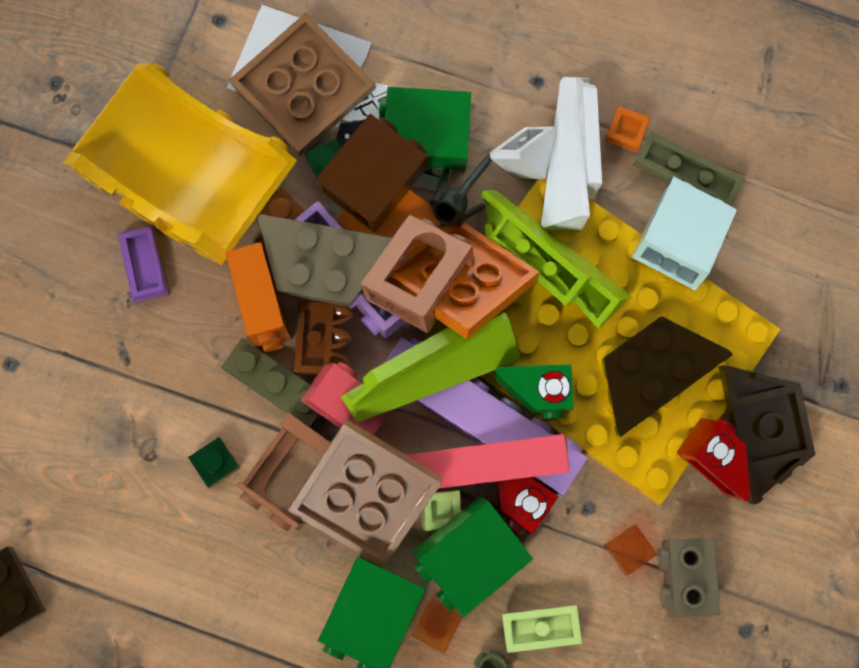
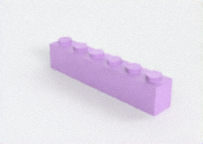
[384,337,587,497]

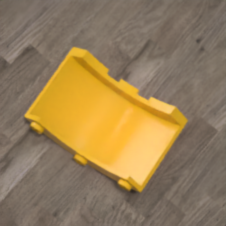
[62,62,297,265]

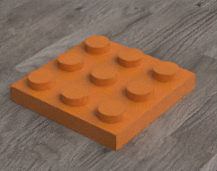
[386,222,540,340]

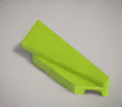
[481,190,632,328]
[341,312,520,422]

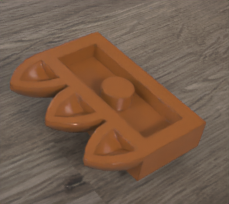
[294,301,353,375]

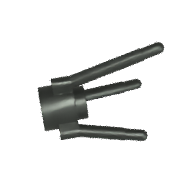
[429,151,492,227]

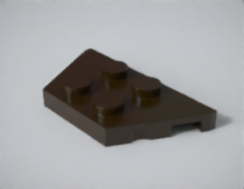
[602,316,733,438]
[718,365,816,505]

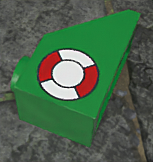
[494,364,574,421]

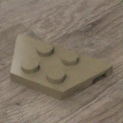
[258,214,392,307]

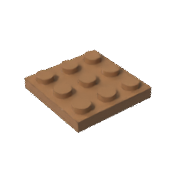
[229,13,376,156]
[287,419,443,568]

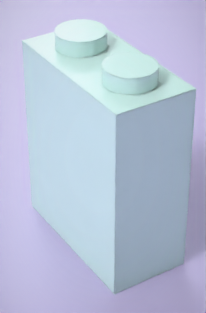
[632,177,737,290]

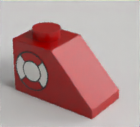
[677,418,750,502]
[495,477,558,536]

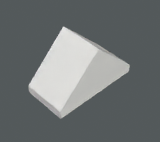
[490,126,556,179]

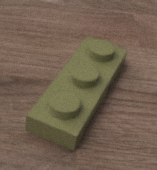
[633,131,745,206]
[221,339,320,428]

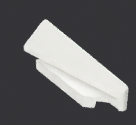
[541,77,602,231]

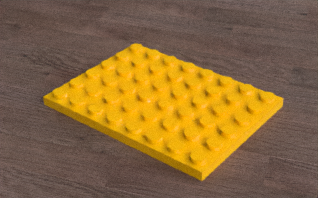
[423,170,781,505]

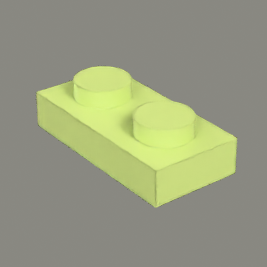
[501,605,582,653]

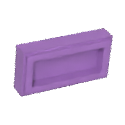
[118,225,170,303]

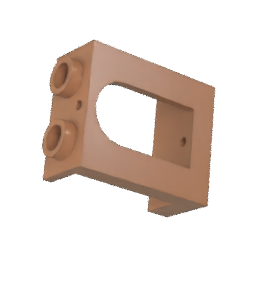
[360,214,475,333]
[236,413,331,532]

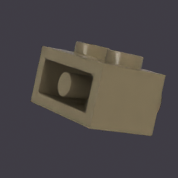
[657,538,720,617]

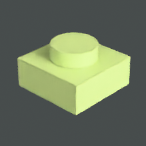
[422,488,461,531]

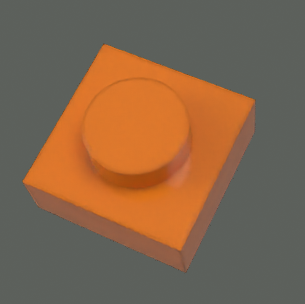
[604,106,650,153]

